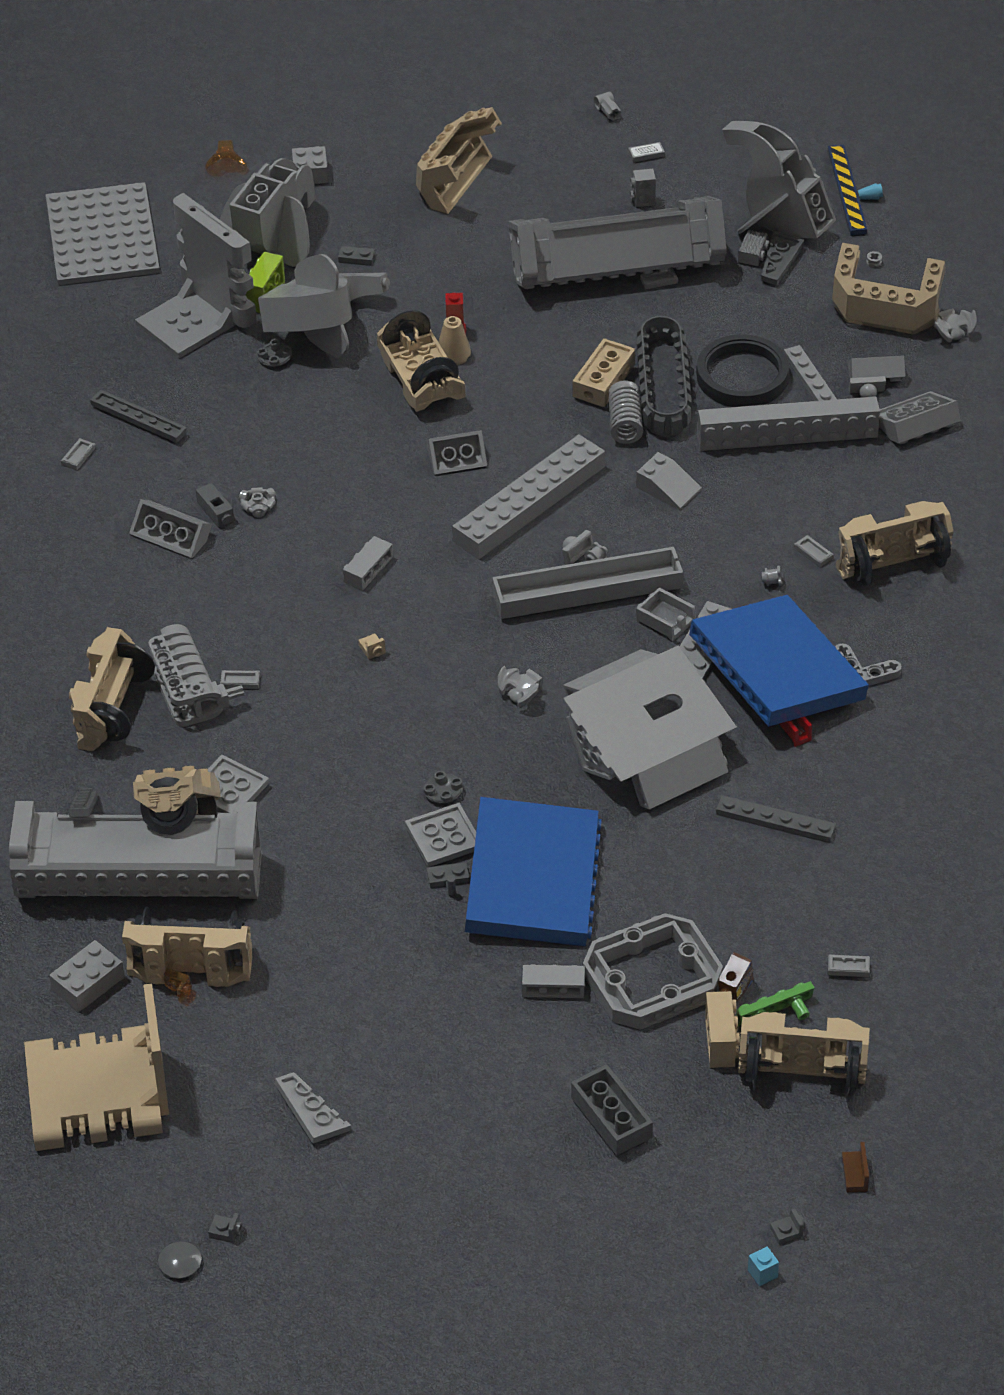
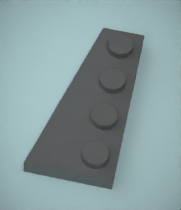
[761,231,805,285]

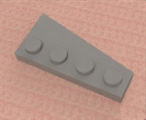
[275,1072,351,1143]

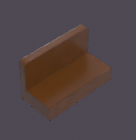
[842,1142,869,1192]

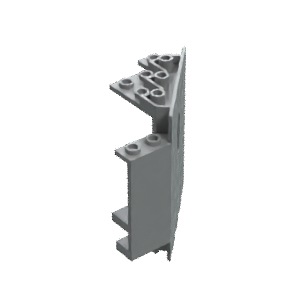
[563,646,737,809]

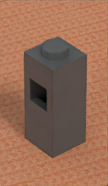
[196,483,234,528]

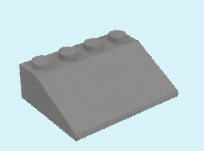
[879,391,961,444]

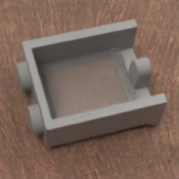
[636,587,695,642]

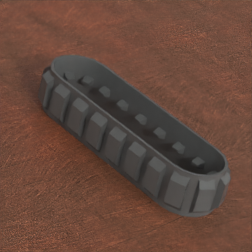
[636,316,692,437]

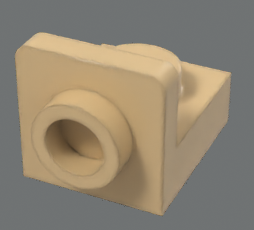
[358,634,386,659]

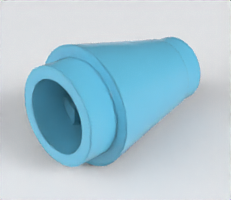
[858,183,883,200]

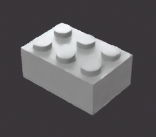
[49,940,125,1012]

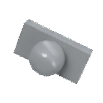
[849,376,886,398]
[562,530,593,565]

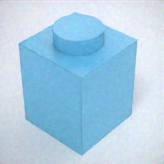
[748,1247,779,1286]

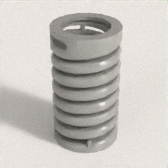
[608,381,643,444]

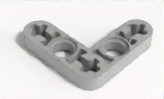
[835,643,901,686]

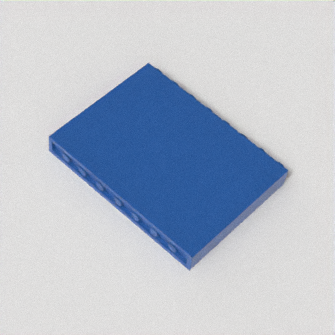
[689,595,869,727]
[465,797,602,946]

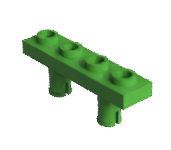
[736,981,814,1026]

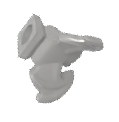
[934,308,977,342]
[497,666,543,707]

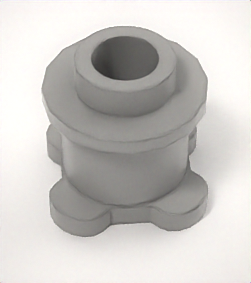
[584,542,608,561]
[762,566,782,586]

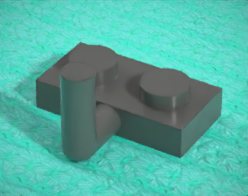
[427,862,469,896]

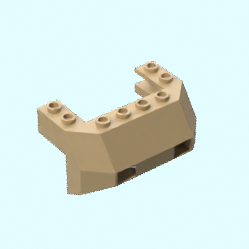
[416,107,502,214]
[832,243,946,334]

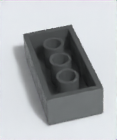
[571,1064,653,1156]

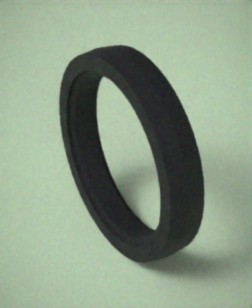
[696,334,789,407]

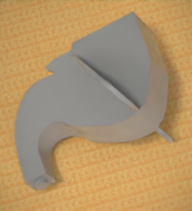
[722,121,836,238]
[220,158,316,267]
[258,254,390,357]

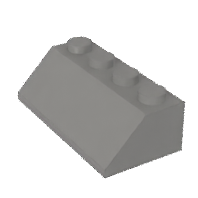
[129,499,212,558]

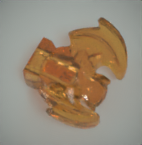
[205,140,247,169]

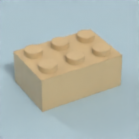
[705,991,740,1068]

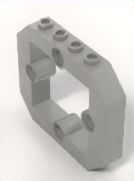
[583,913,723,1030]

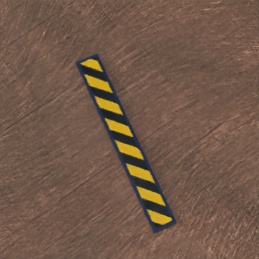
[828,145,867,235]

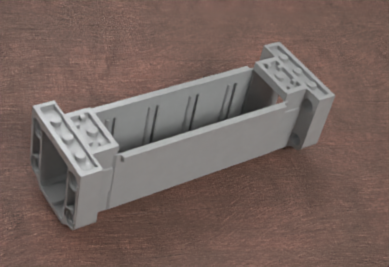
[508,196,726,289]
[9,801,262,899]

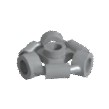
[239,487,276,518]

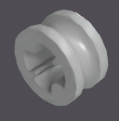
[866,251,882,268]

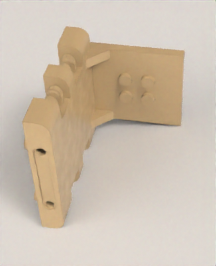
[24,984,169,1151]

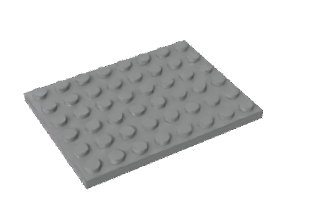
[46,182,160,285]

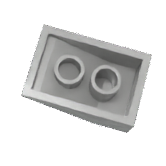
[636,452,702,510]

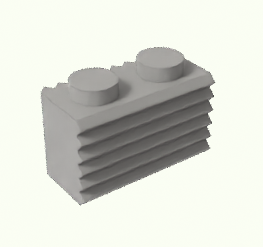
[738,230,770,266]

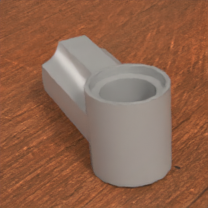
[594,92,621,121]

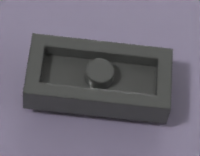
[338,246,375,265]

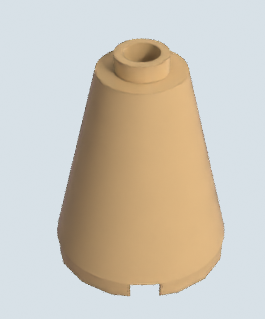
[438,316,471,365]

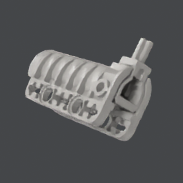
[149,624,245,727]

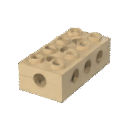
[573,339,635,407]

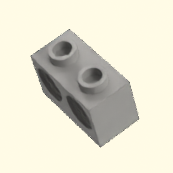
[630,169,656,207]

